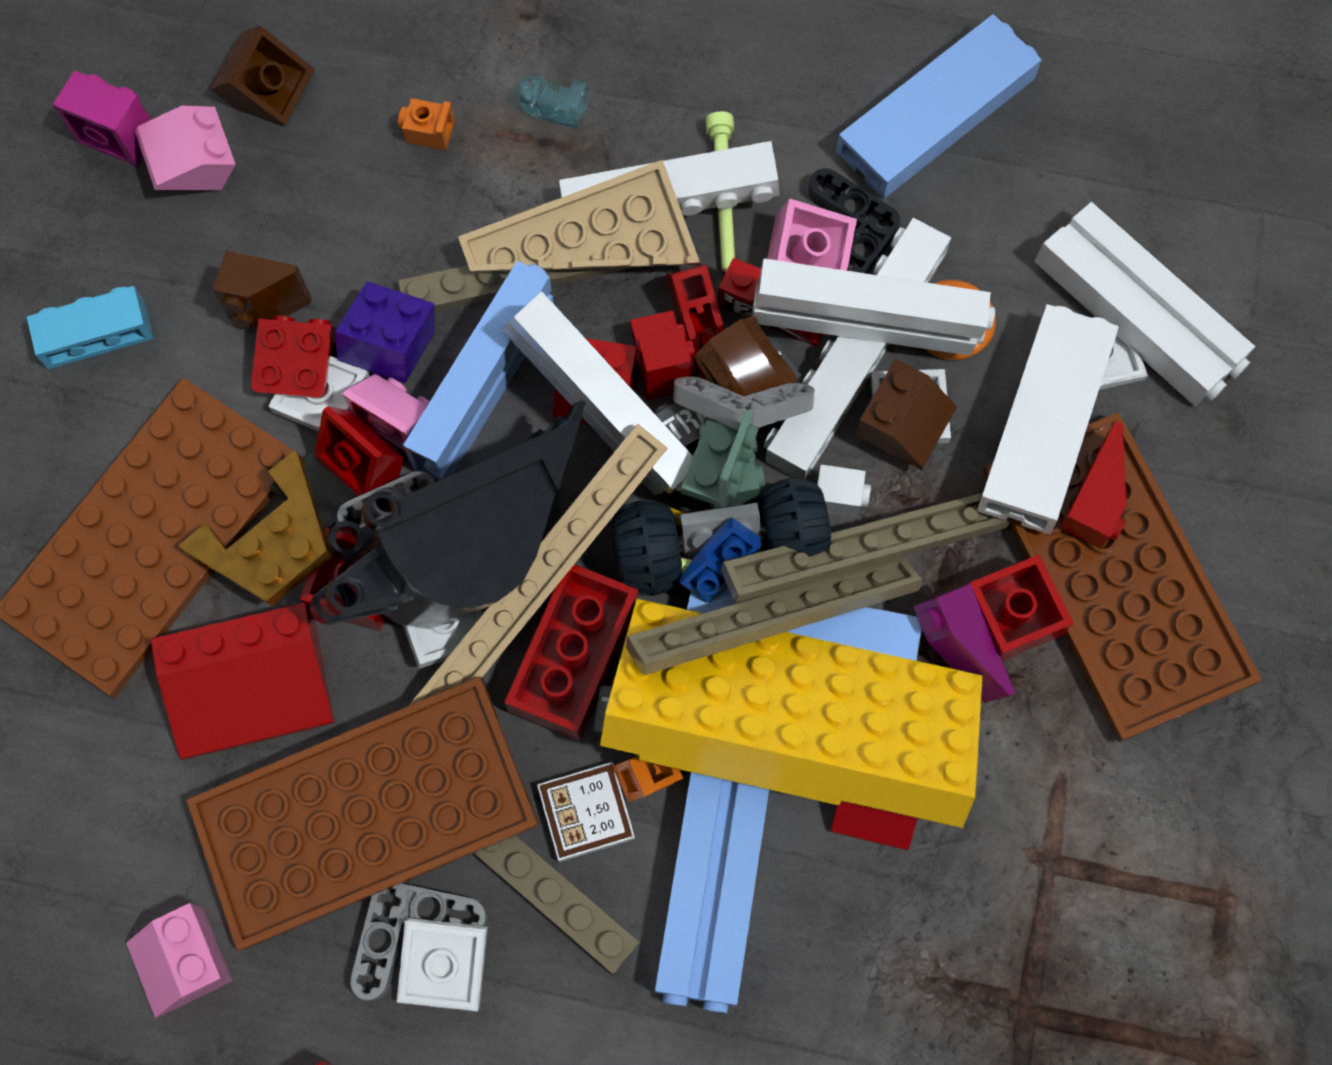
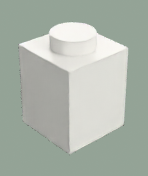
[817,465,871,518]

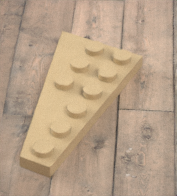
[458,160,701,273]

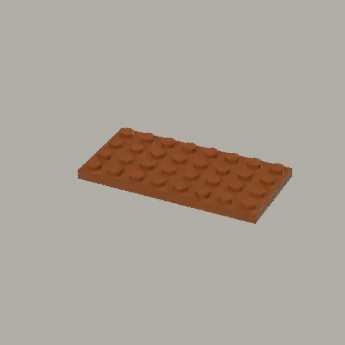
[0,378,293,699]
[982,412,1262,743]
[186,676,540,951]

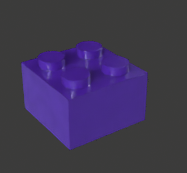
[335,281,435,383]

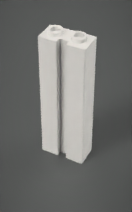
[1034,202,1256,407]
[752,258,995,355]
[501,291,693,495]
[977,304,1119,535]

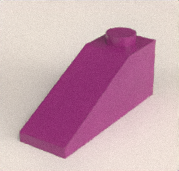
[913,584,1015,703]

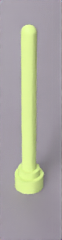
[706,111,735,273]

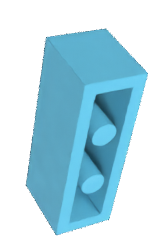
[27,286,154,369]

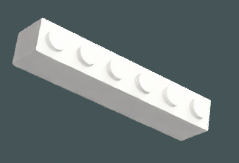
[559,141,780,216]

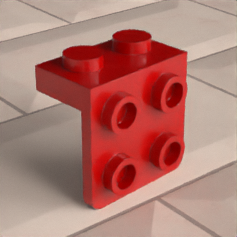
[251,316,336,398]

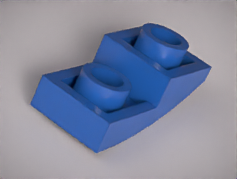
[680,517,761,603]

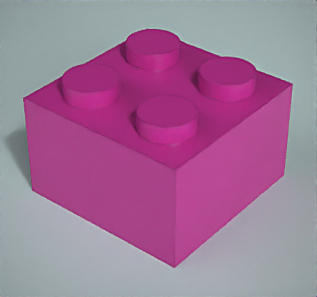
[53,70,150,167]

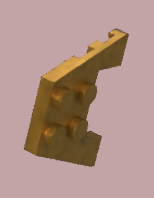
[179,450,333,606]

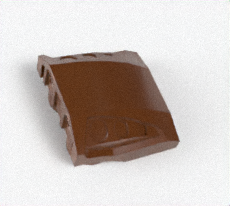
[694,316,798,396]

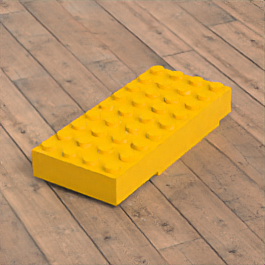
[600,599,982,828]

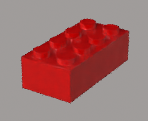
[504,564,639,741]

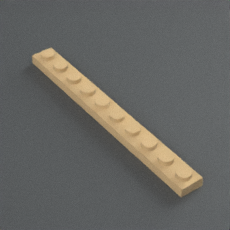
[408,423,668,706]

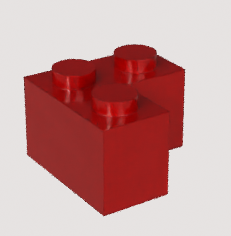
[630,310,696,400]

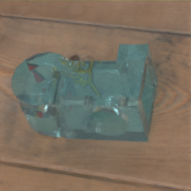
[519,75,588,130]

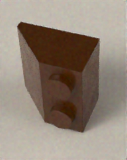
[210,26,315,126]
[212,250,312,329]
[856,359,957,470]

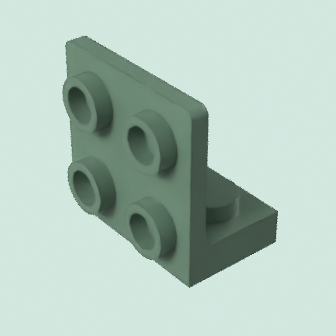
[681,409,758,508]

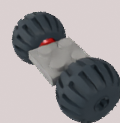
[612,478,831,596]

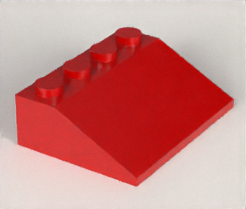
[151,603,335,760]

